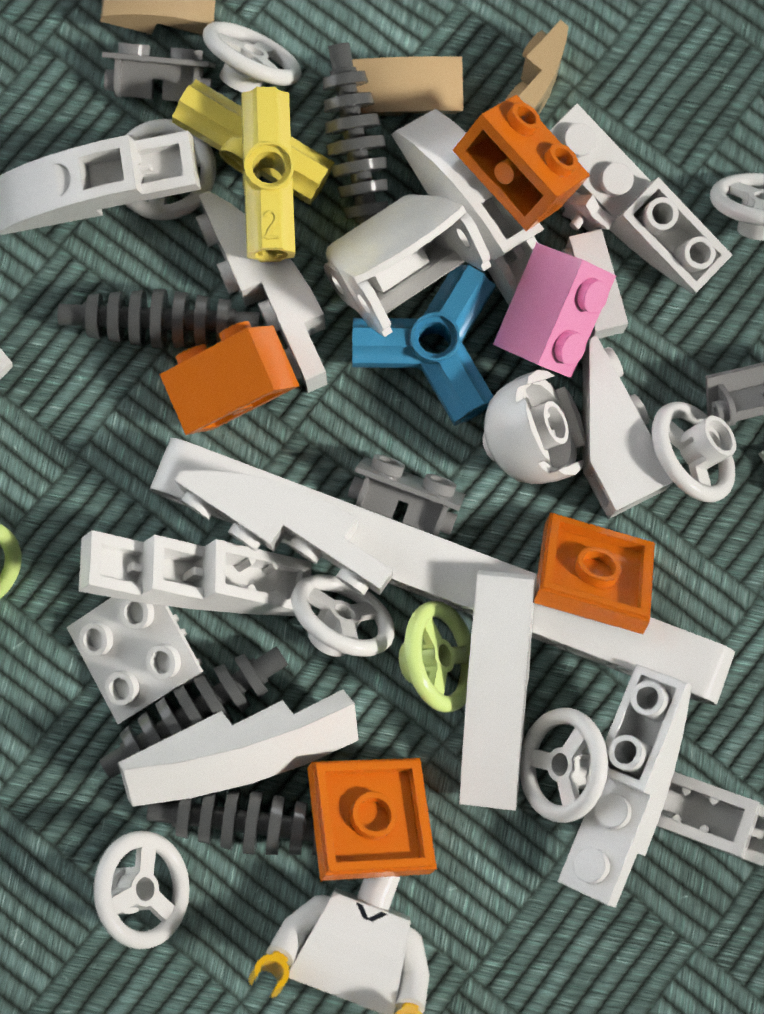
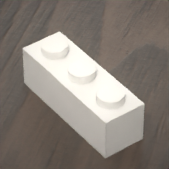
[562,229,629,339]

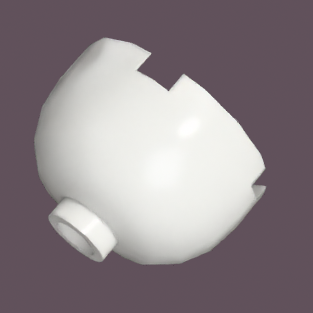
[482,370,586,484]

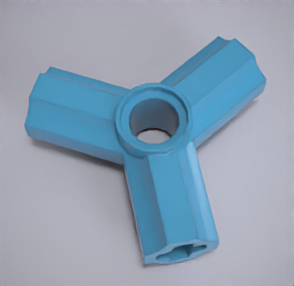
[352,264,496,426]

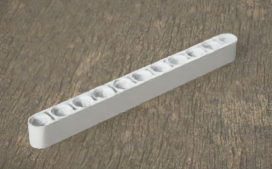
[150,438,735,706]

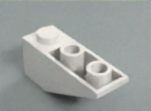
[582,335,674,519]

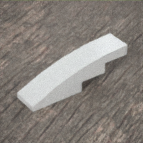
[79,530,312,616]
[459,570,536,811]
[118,689,358,806]
[657,772,764,867]

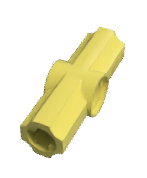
[172,79,334,205]
[241,87,296,262]

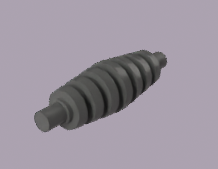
[323,43,388,225]
[57,289,260,349]
[99,646,288,779]
[147,790,317,855]

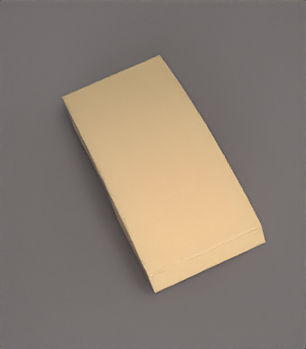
[100,0,215,35]
[506,20,569,115]
[352,56,464,116]

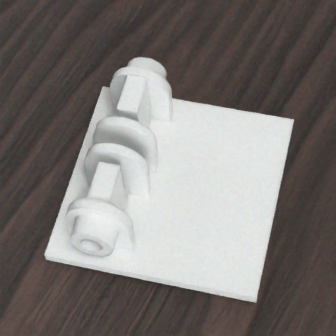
[66,597,203,724]

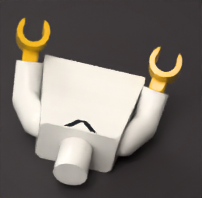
[248,876,430,1014]

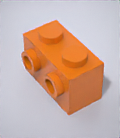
[453,94,590,231]
[159,321,300,435]

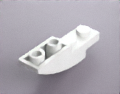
[550,104,732,294]
[392,109,544,305]
[0,130,201,235]
[196,191,327,393]
[175,470,393,596]
[558,664,691,908]

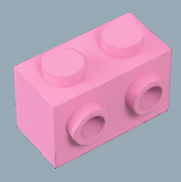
[493,242,616,378]

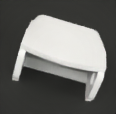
[324,194,491,337]

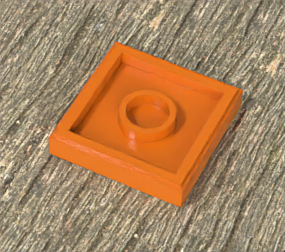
[533,513,655,634]
[307,758,437,881]

